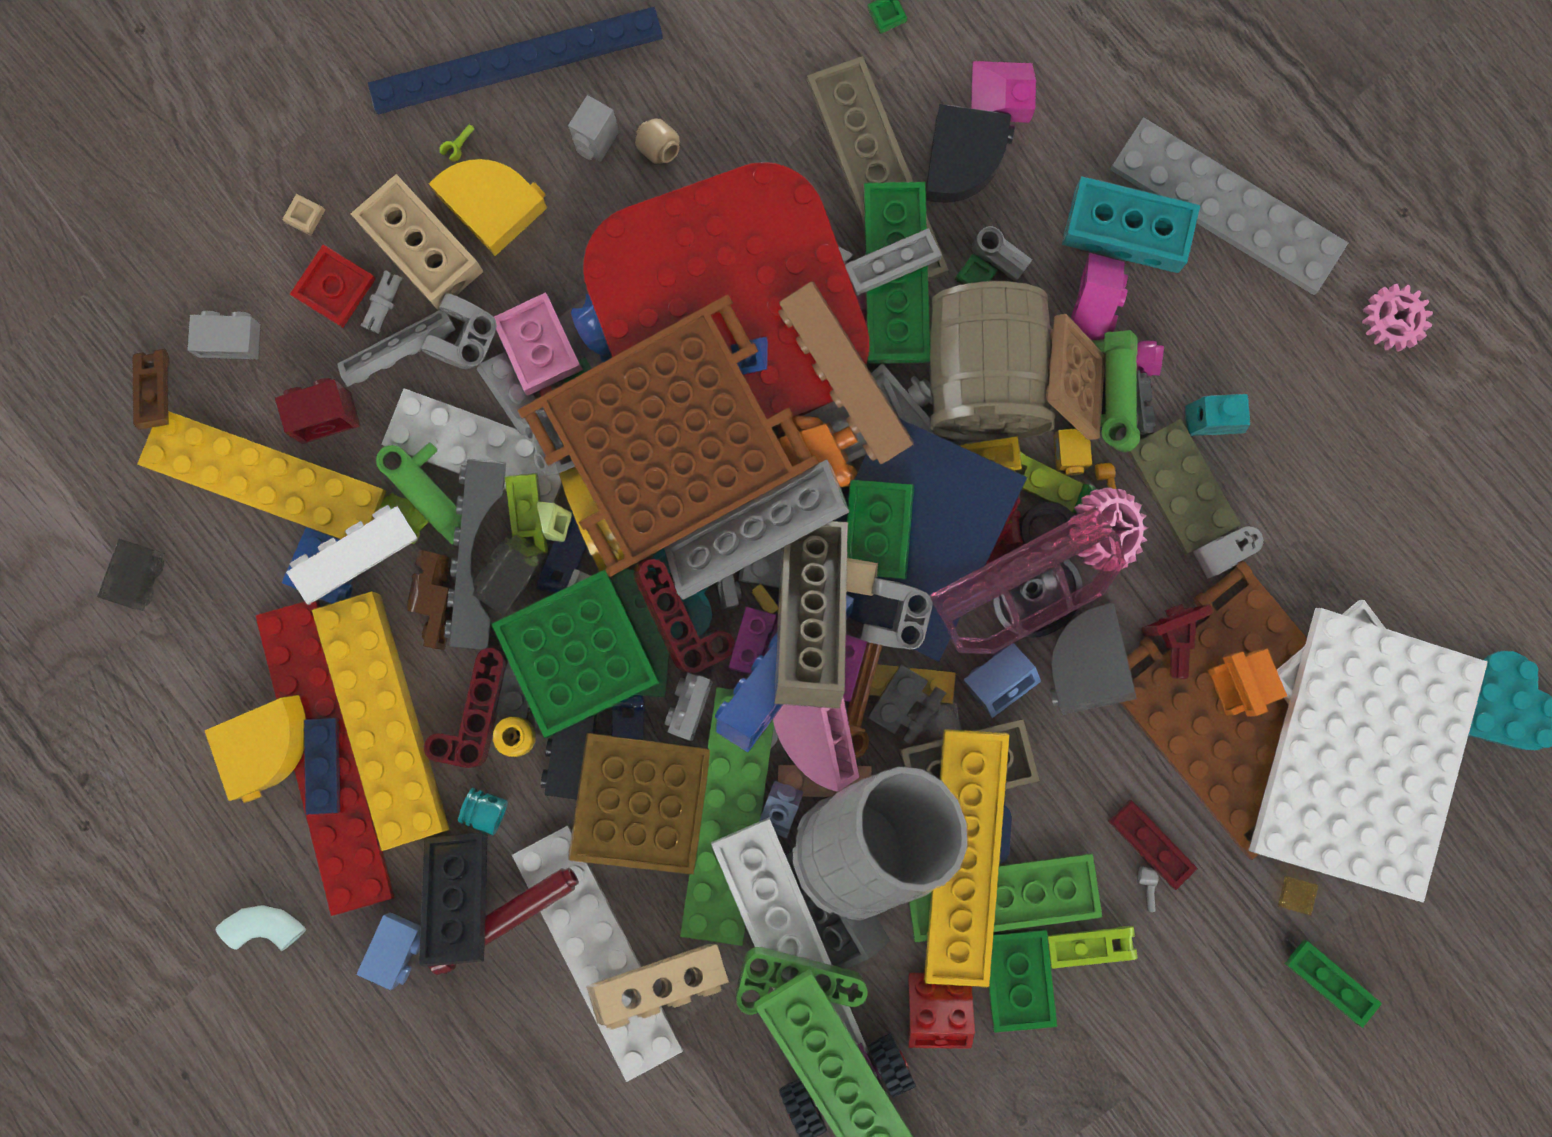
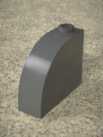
[1050,603,1137,715]

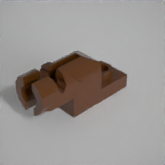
[407,550,453,650]

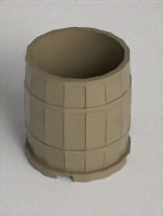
[930,281,1055,441]

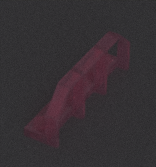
[929,506,1126,654]

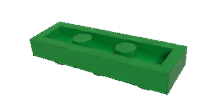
[1284,940,1382,1028]

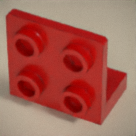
[908,973,975,1049]

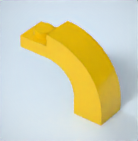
[559,467,625,572]

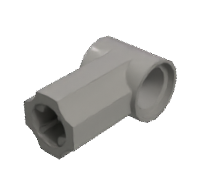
[972,226,1032,282]

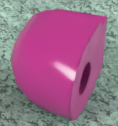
[1137,340,1164,376]

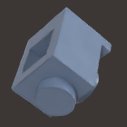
[759,781,803,838]

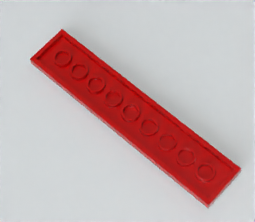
[255,600,395,916]

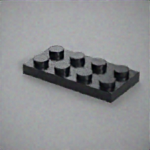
[419,832,488,967]

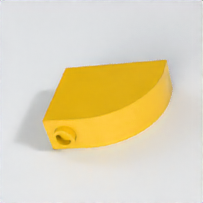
[429,159,547,256]
[204,695,306,803]

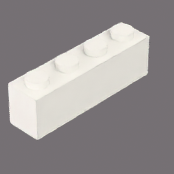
[286,505,417,605]

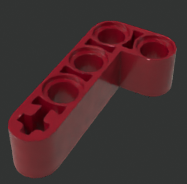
[633,559,735,673]
[424,648,508,768]

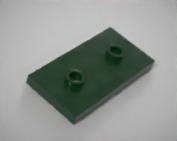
[612,569,675,697]

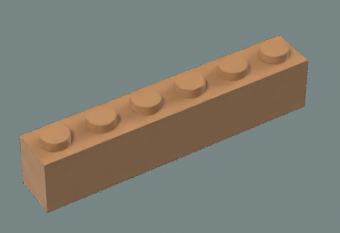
[778,282,914,464]

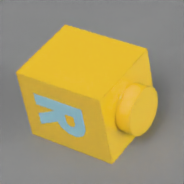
[1053,429,1092,476]

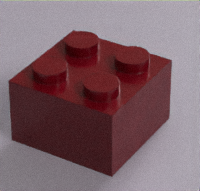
[275,378,360,444]

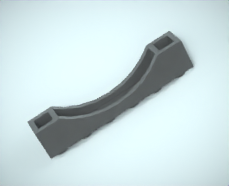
[445,459,506,650]

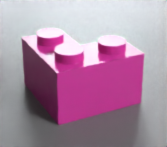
[1070,253,1128,340]

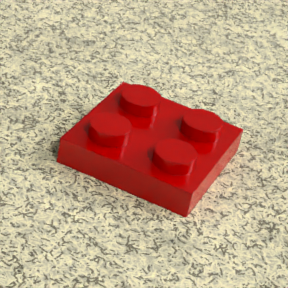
[290,244,376,328]

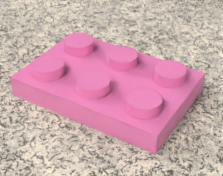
[494,292,582,396]

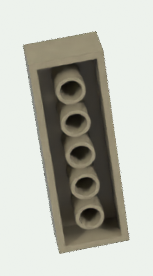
[774,521,848,709]

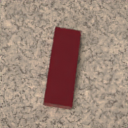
[1108,800,1198,890]

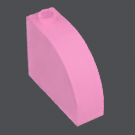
[773,698,859,792]

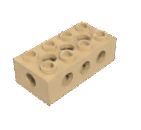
[351,174,483,311]
[586,944,729,1030]

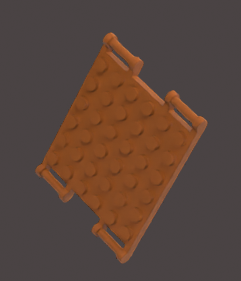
[517,295,819,577]
[1120,560,1307,860]

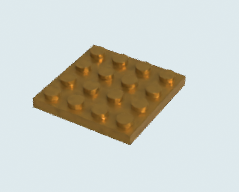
[568,733,710,874]

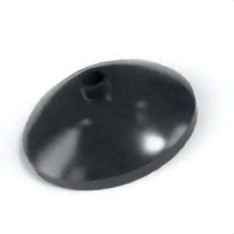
[992,549,1083,638]

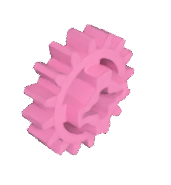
[1362,284,1433,351]

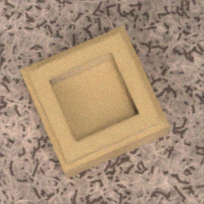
[282,194,325,236]
[846,558,878,596]

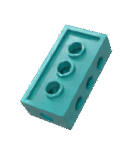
[1061,176,1201,273]

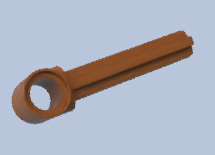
[847,642,882,758]

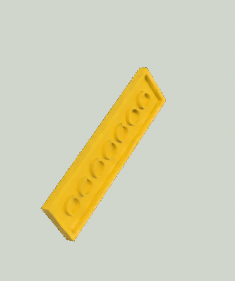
[137,411,386,539]
[924,729,1009,987]

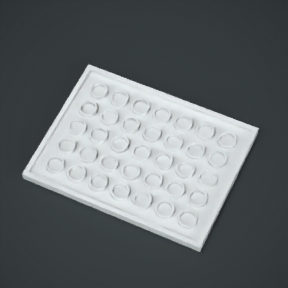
[1249,608,1488,903]

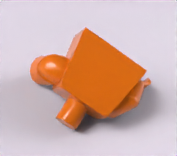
[776,415,859,487]

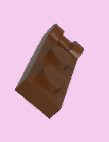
[132,349,170,430]

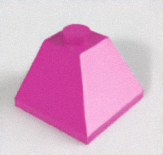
[971,61,1036,123]

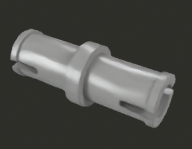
[360,270,403,334]

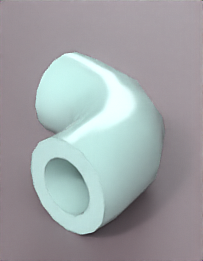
[216,905,306,951]

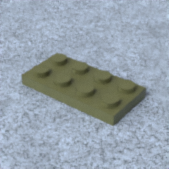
[1127,419,1241,555]

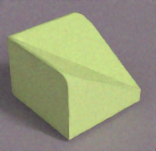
[537,502,572,542]

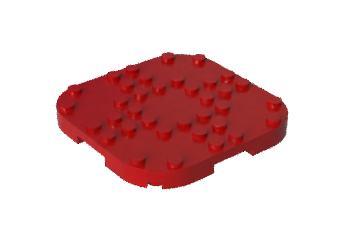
[583,162,870,419]

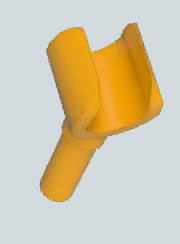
[1095,463,1117,489]

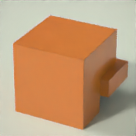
[1207,649,1287,717]

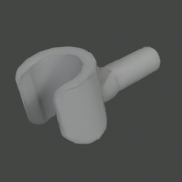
[1137,866,1158,912]

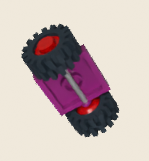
[779,1033,916,1137]

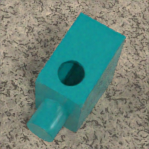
[1185,394,1250,436]

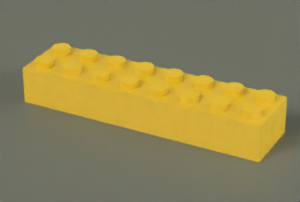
[312,591,450,851]

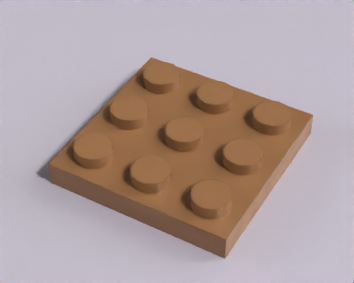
[1046,314,1105,440]

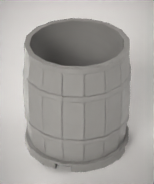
[793,766,967,920]

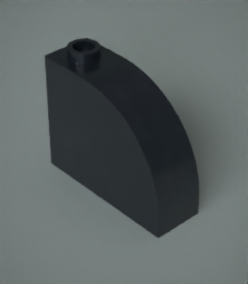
[926,104,1015,203]

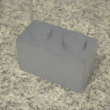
[568,95,619,162]
[188,311,260,359]

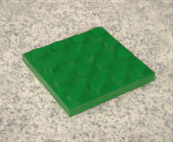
[491,570,660,738]

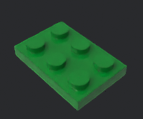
[847,480,914,579]
[988,929,1057,1033]

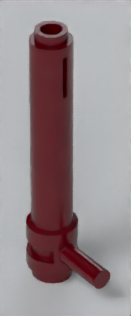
[428,868,579,975]

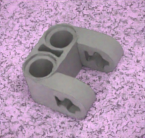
[421,293,497,369]
[1192,526,1263,579]
[861,578,932,649]

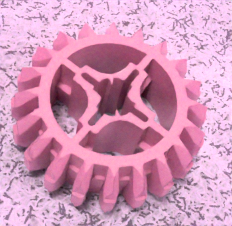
[1069,487,1148,571]

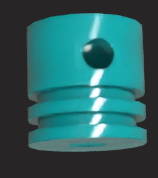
[458,787,508,836]

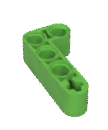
[736,947,868,1015]

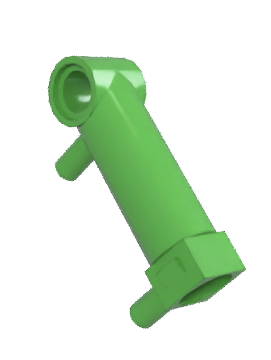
[1092,330,1140,452]
[376,442,462,545]

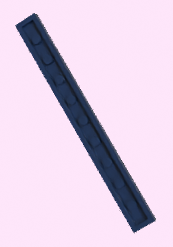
[368,6,663,115]

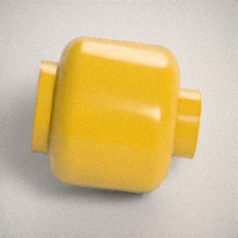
[493,716,536,757]

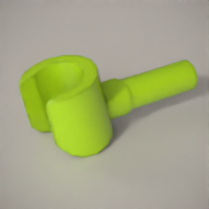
[440,124,474,162]

